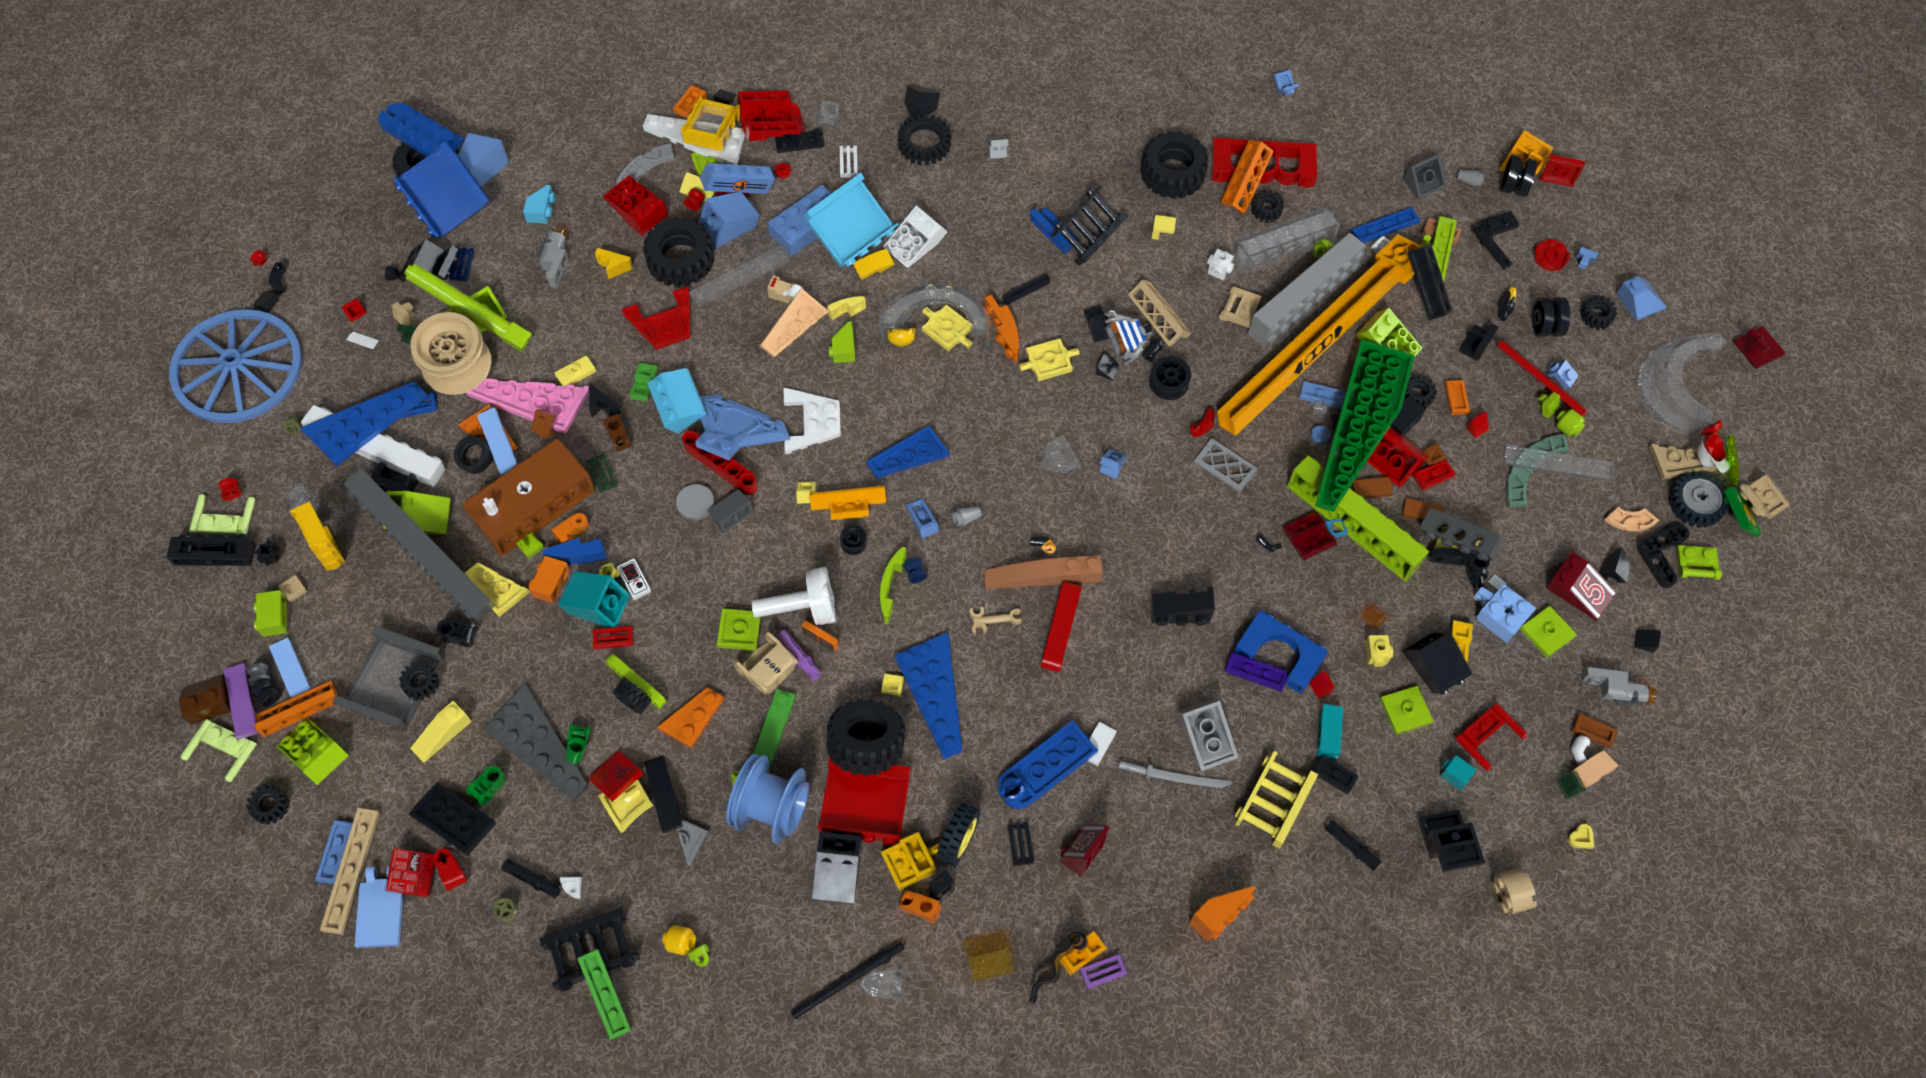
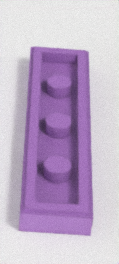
[224,663,258,740]

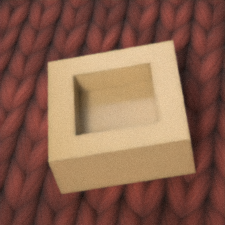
[279,575,307,602]

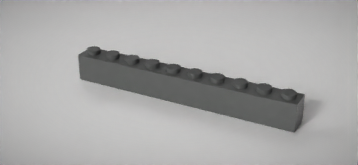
[343,468,496,622]

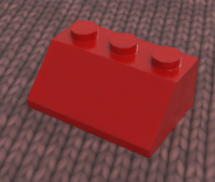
[1367,426,1428,488]

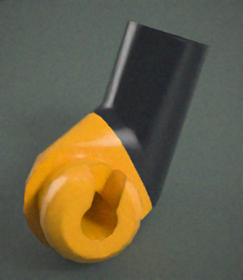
[1030,537,1056,555]

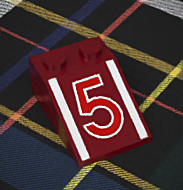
[1546,552,1616,621]
[1060,825,1110,877]

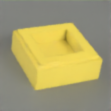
[881,673,904,697]

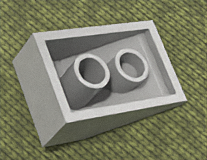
[1177,698,1239,771]

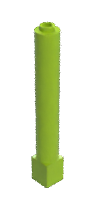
[404,263,532,353]

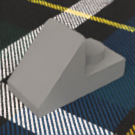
[987,136,1009,159]

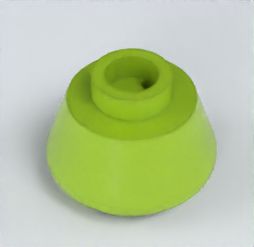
[1313,239,1335,260]

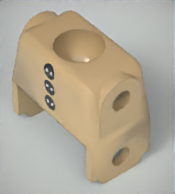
[734,632,798,695]

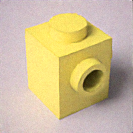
[1365,635,1393,667]

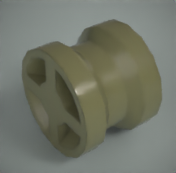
[493,898,518,923]

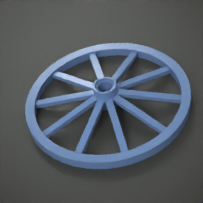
[169,310,302,423]

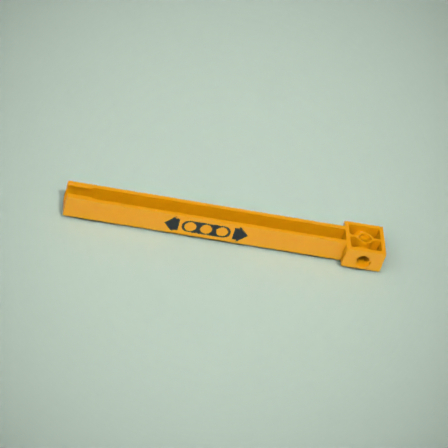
[1217,234,1423,436]

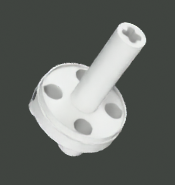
[752,567,836,625]

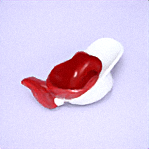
[1697,420,1730,473]

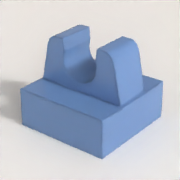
[1575,247,1598,269]

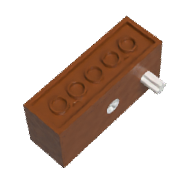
[462,438,595,557]

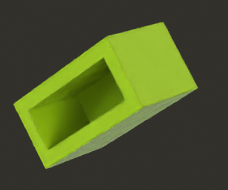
[253,590,287,637]

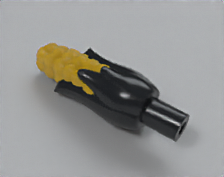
[1499,287,1516,321]

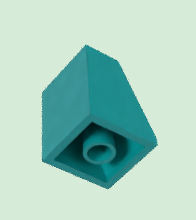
[558,571,631,628]

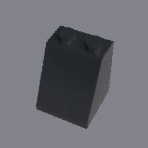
[1402,632,1473,695]

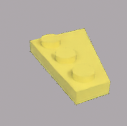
[465,563,530,617]

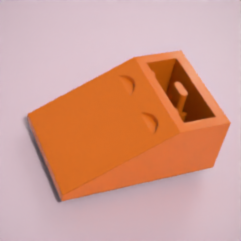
[1189,886,1256,942]

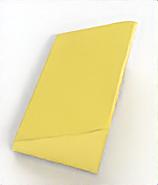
[680,172,716,202]

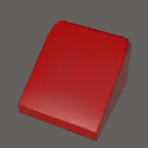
[1467,411,1489,438]
[1309,671,1335,699]

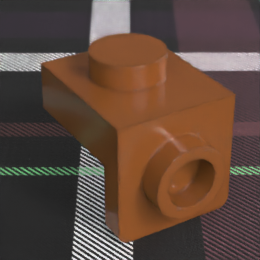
[531,409,556,438]

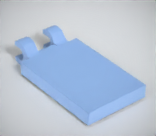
[354,866,404,948]

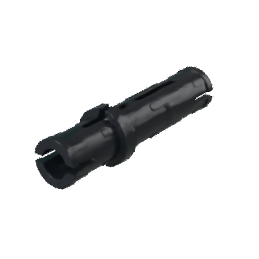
[1471,223,1513,270]
[1325,820,1382,872]
[501,858,562,899]

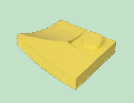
[598,780,653,833]

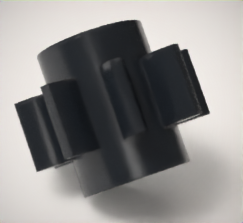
[254,541,282,567]

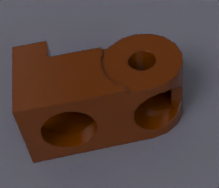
[602,414,631,452]

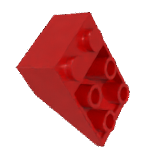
[603,175,668,236]

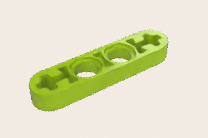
[604,653,667,709]

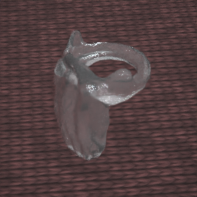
[861,969,905,1001]

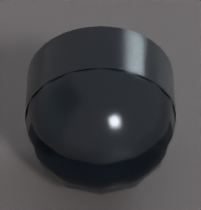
[385,266,399,281]

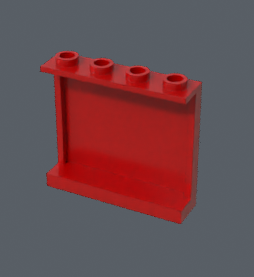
[817,757,911,846]

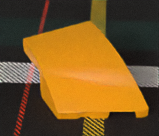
[1498,130,1554,175]

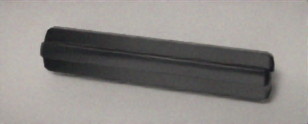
[1002,274,1050,305]

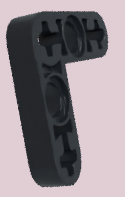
[1637,525,1690,588]

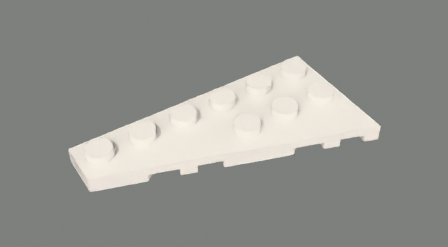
[643,114,746,165]

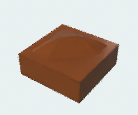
[1422,443,1447,466]

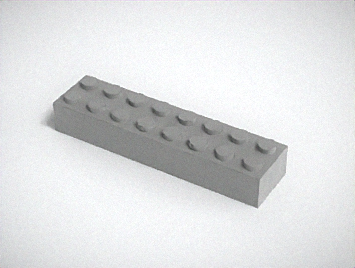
[1248,233,1366,347]

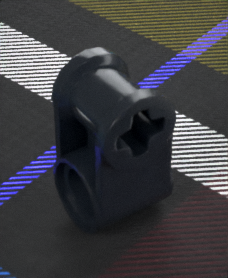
[436,619,478,647]

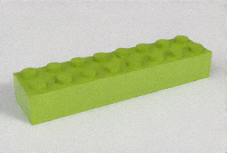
[1287,456,1429,582]

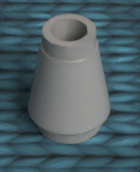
[1458,170,1485,187]
[952,506,982,527]

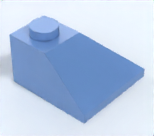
[1616,276,1667,321]

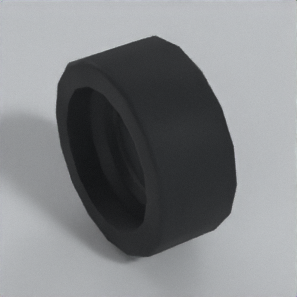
[454,436,493,474]

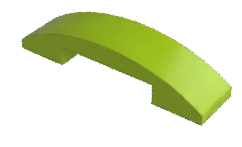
[880,547,906,624]

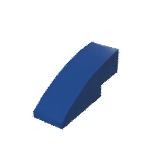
[541,538,607,565]

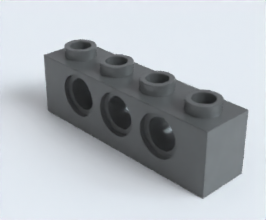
[1420,508,1504,561]

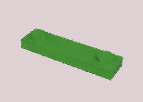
[753,689,796,770]
[577,949,631,1040]

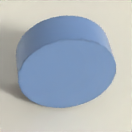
[1311,425,1330,444]

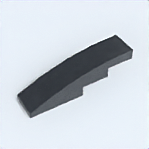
[644,756,683,833]

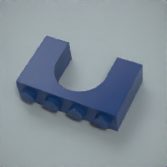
[1234,610,1329,695]

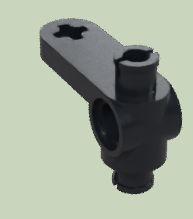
[1429,548,1490,588]

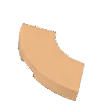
[1604,507,1659,531]

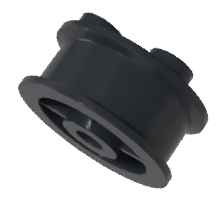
[1149,356,1191,400]

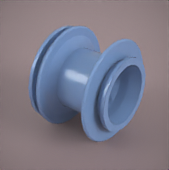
[726,754,809,844]

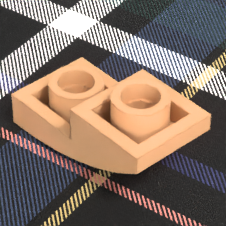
[1571,751,1618,787]

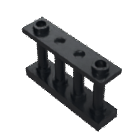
[1050,185,1128,265]
[539,907,640,992]

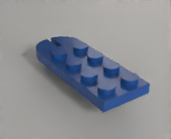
[378,103,464,157]
[998,720,1098,810]

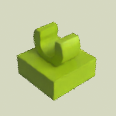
[1538,392,1560,419]
[516,532,544,559]

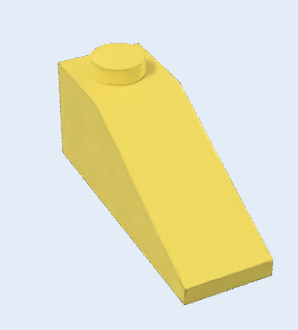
[410,701,471,763]

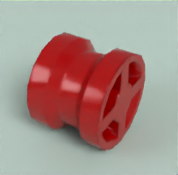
[683,189,705,211]
[218,478,241,501]

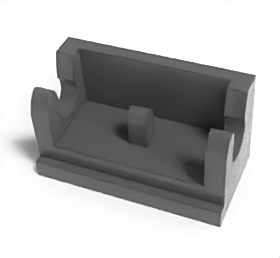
[707,489,754,533]

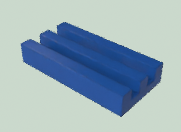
[401,392,438,418]

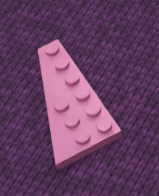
[466,378,589,434]

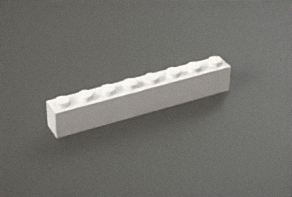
[301,405,446,488]

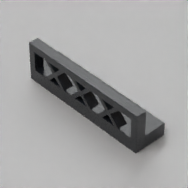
[1407,243,1453,320]

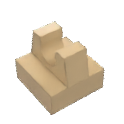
[391,302,414,328]

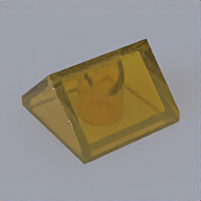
[963,930,1015,983]

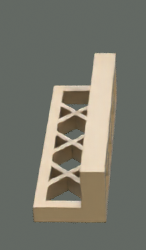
[1128,279,1192,347]

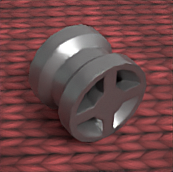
[247,663,270,686]

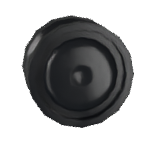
[840,525,867,555]

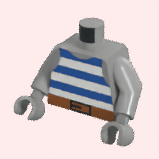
[1104,310,1152,366]

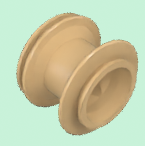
[411,312,492,395]

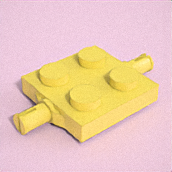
[922,305,973,352]
[1019,339,1080,381]

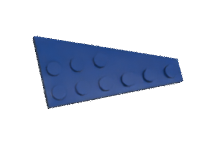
[300,382,427,467]
[894,632,962,760]

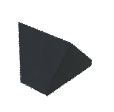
[904,85,940,119]

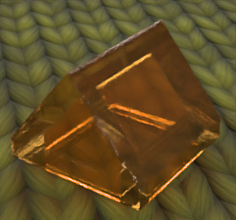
[1361,604,1389,630]

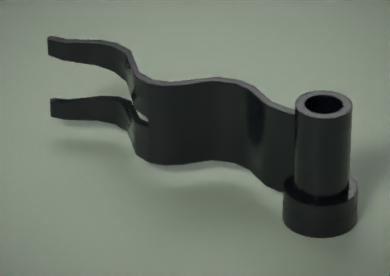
[1029,932,1088,1003]

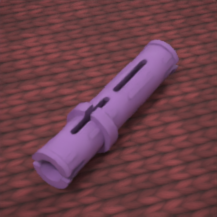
[777,630,821,681]

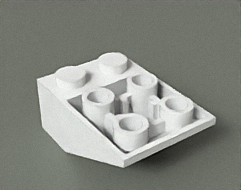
[883,205,948,268]

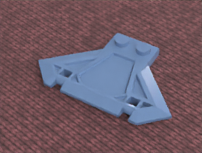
[696,394,790,460]

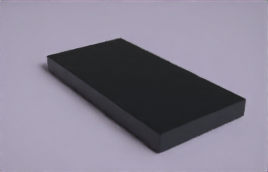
[409,783,497,856]

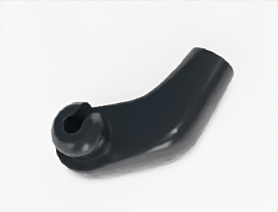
[268,262,286,295]

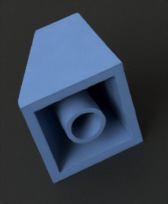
[458,133,509,187]
[698,192,760,248]

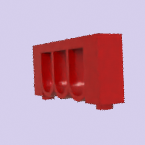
[1211,138,1317,188]

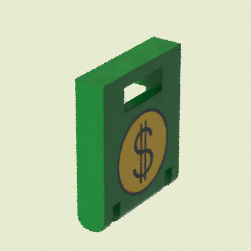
[1724,487,1761,537]

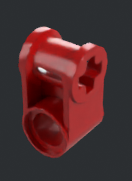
[433,848,467,892]

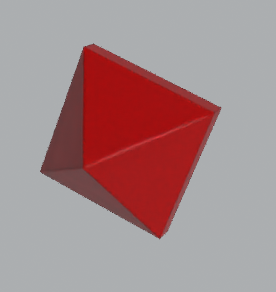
[341,298,367,323]

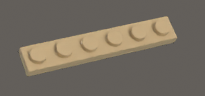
[320,808,380,935]

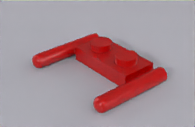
[1455,703,1528,771]

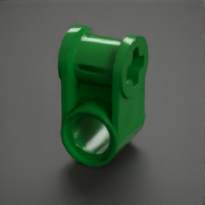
[565,723,590,764]
[466,766,507,806]

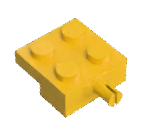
[881,832,940,891]

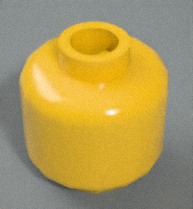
[662,925,696,955]

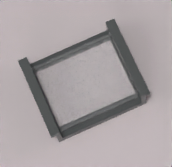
[332,626,443,731]

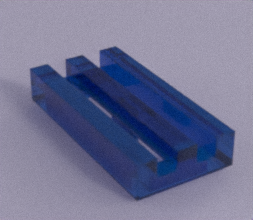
[449,247,474,281]

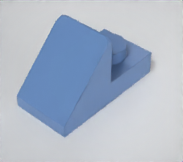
[1099,449,1127,479]

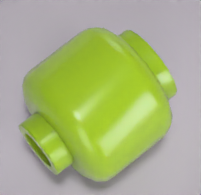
[1556,409,1586,437]

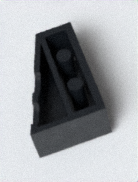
[1150,586,1215,626]

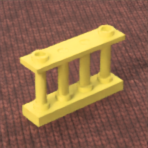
[1235,751,1318,849]

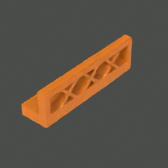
[1220,140,1273,214]
[254,681,338,737]

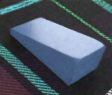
[905,498,939,538]

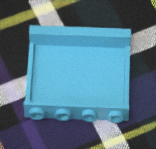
[803,173,899,268]

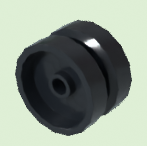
[1501,154,1537,197]
[1531,297,1570,337]

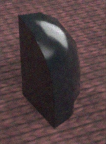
[1600,548,1630,583]

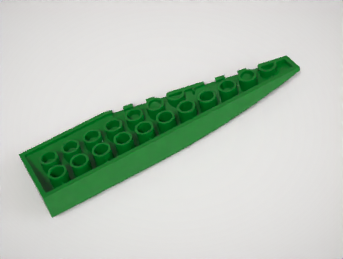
[1315,339,1415,512]

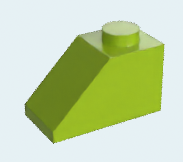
[829,321,855,363]

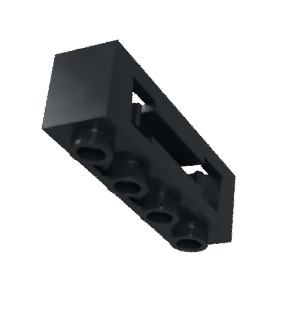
[166,535,255,566]

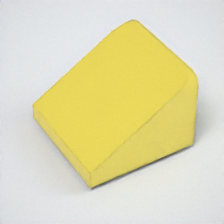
[796,482,816,504]

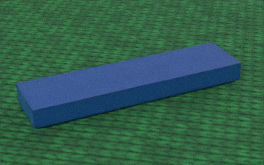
[1350,207,1420,243]

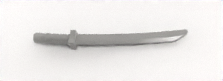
[1118,760,1232,788]

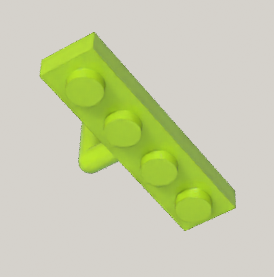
[1421,216,1457,282]

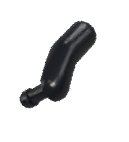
[1256,535,1282,552]

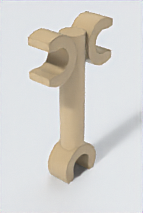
[969,606,1022,635]

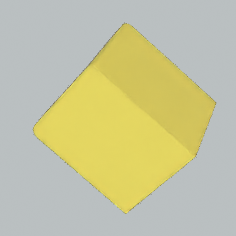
[1152,215,1176,240]

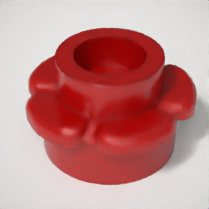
[774,163,792,179]
[250,250,267,266]

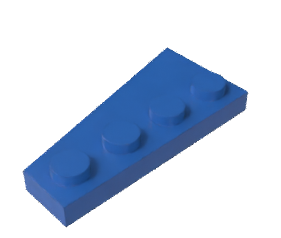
[866,426,950,479]

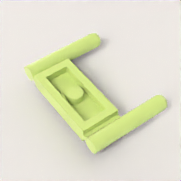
[189,494,256,536]
[180,719,257,782]

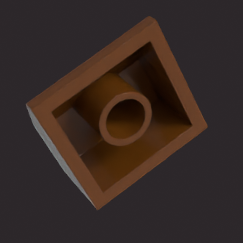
[179,676,231,725]

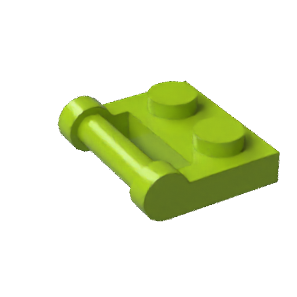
[1676,545,1722,580]

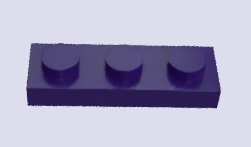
[1225,652,1289,692]

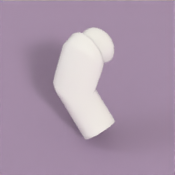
[1571,735,1590,766]

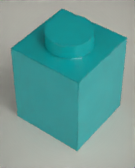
[1441,755,1476,791]

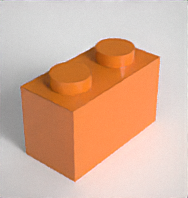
[529,556,570,604]

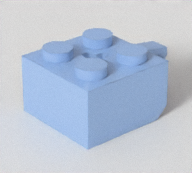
[1474,584,1536,643]

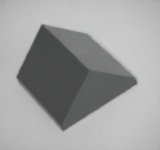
[1404,153,1447,199]

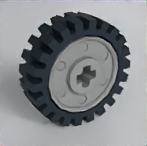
[1668,471,1730,528]

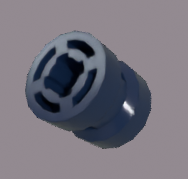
[903,557,928,584]

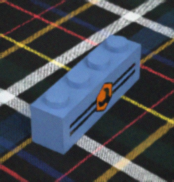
[700,163,775,194]

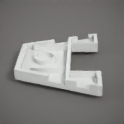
[784,388,841,454]

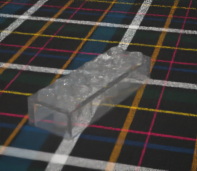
[1232,206,1341,276]

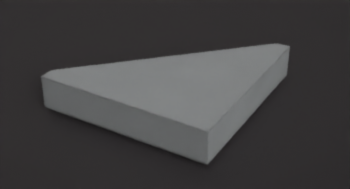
[677,818,709,866]

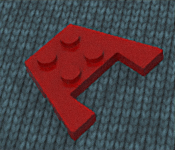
[621,287,690,350]

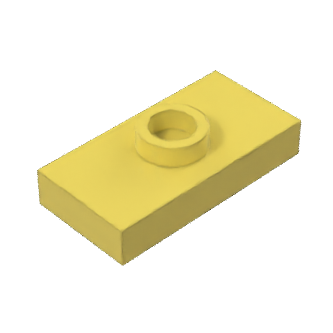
[554,355,596,386]

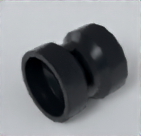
[251,679,280,708]

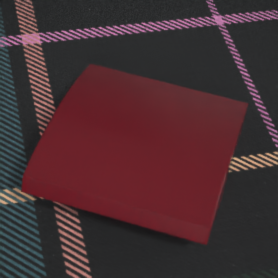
[1283,511,1337,561]

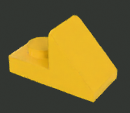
[595,248,633,279]

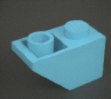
[523,185,556,224]

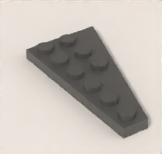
[483,684,588,802]

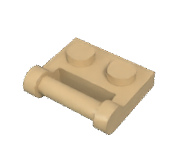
[1219,287,1262,328]

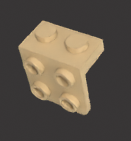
[1739,475,1790,518]

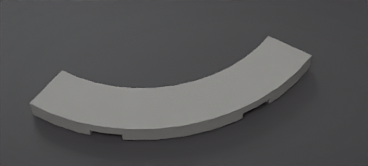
[612,143,675,212]

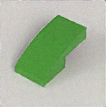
[629,363,658,402]

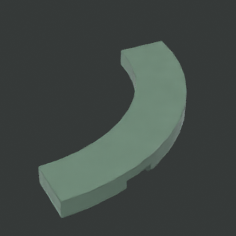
[1506,434,1569,508]

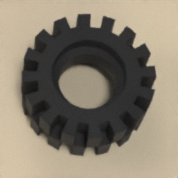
[1251,190,1284,223]
[1580,296,1617,330]
[1404,375,1437,408]
[399,661,439,701]
[613,679,651,714]
[246,784,289,825]

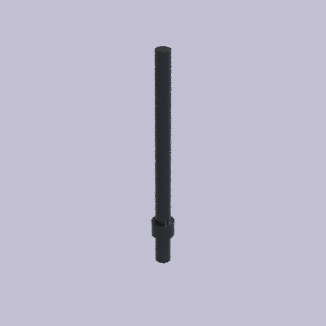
[791,942,905,1020]

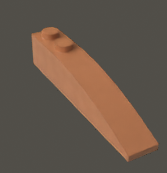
[984,555,1103,589]

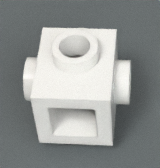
[1207,249,1234,281]

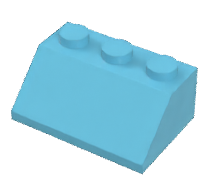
[647,368,706,433]

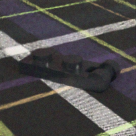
[775,128,824,153]

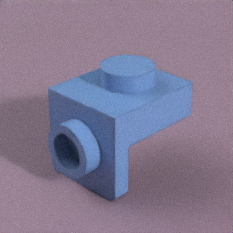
[1273,70,1299,96]
[1545,360,1579,389]

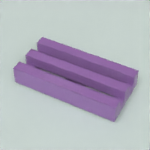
[1079,953,1127,990]

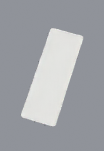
[346,332,379,349]

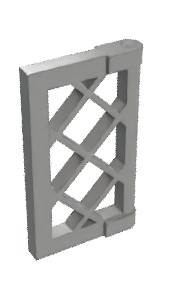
[1194,438,1259,493]

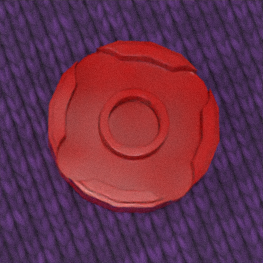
[1533,239,1570,271]

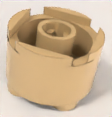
[1491,867,1537,915]

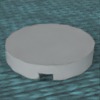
[676,484,715,520]

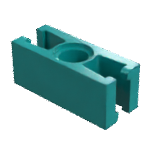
[1316,704,1343,760]

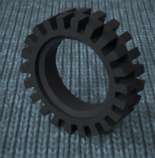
[898,114,951,165]

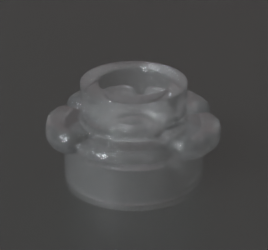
[1312,400,1327,417]

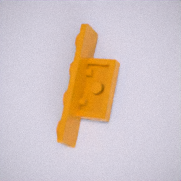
[809,486,886,520]

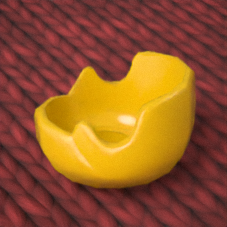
[888,328,915,347]

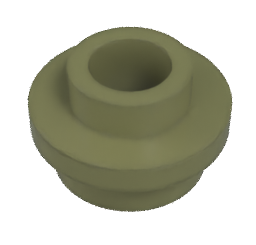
[283,417,302,434]

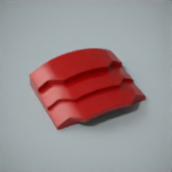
[737,90,805,141]

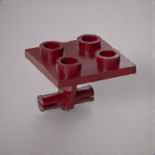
[1734,326,1786,369]

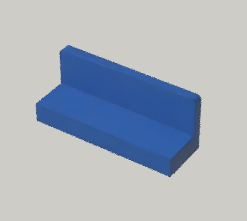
[1030,208,1080,254]

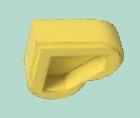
[1568,824,1594,849]

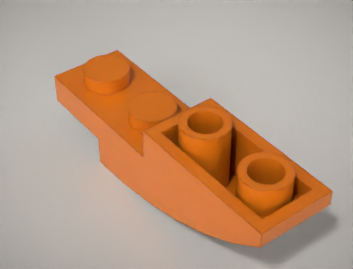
[983,295,1019,363]

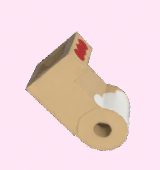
[767,275,804,303]

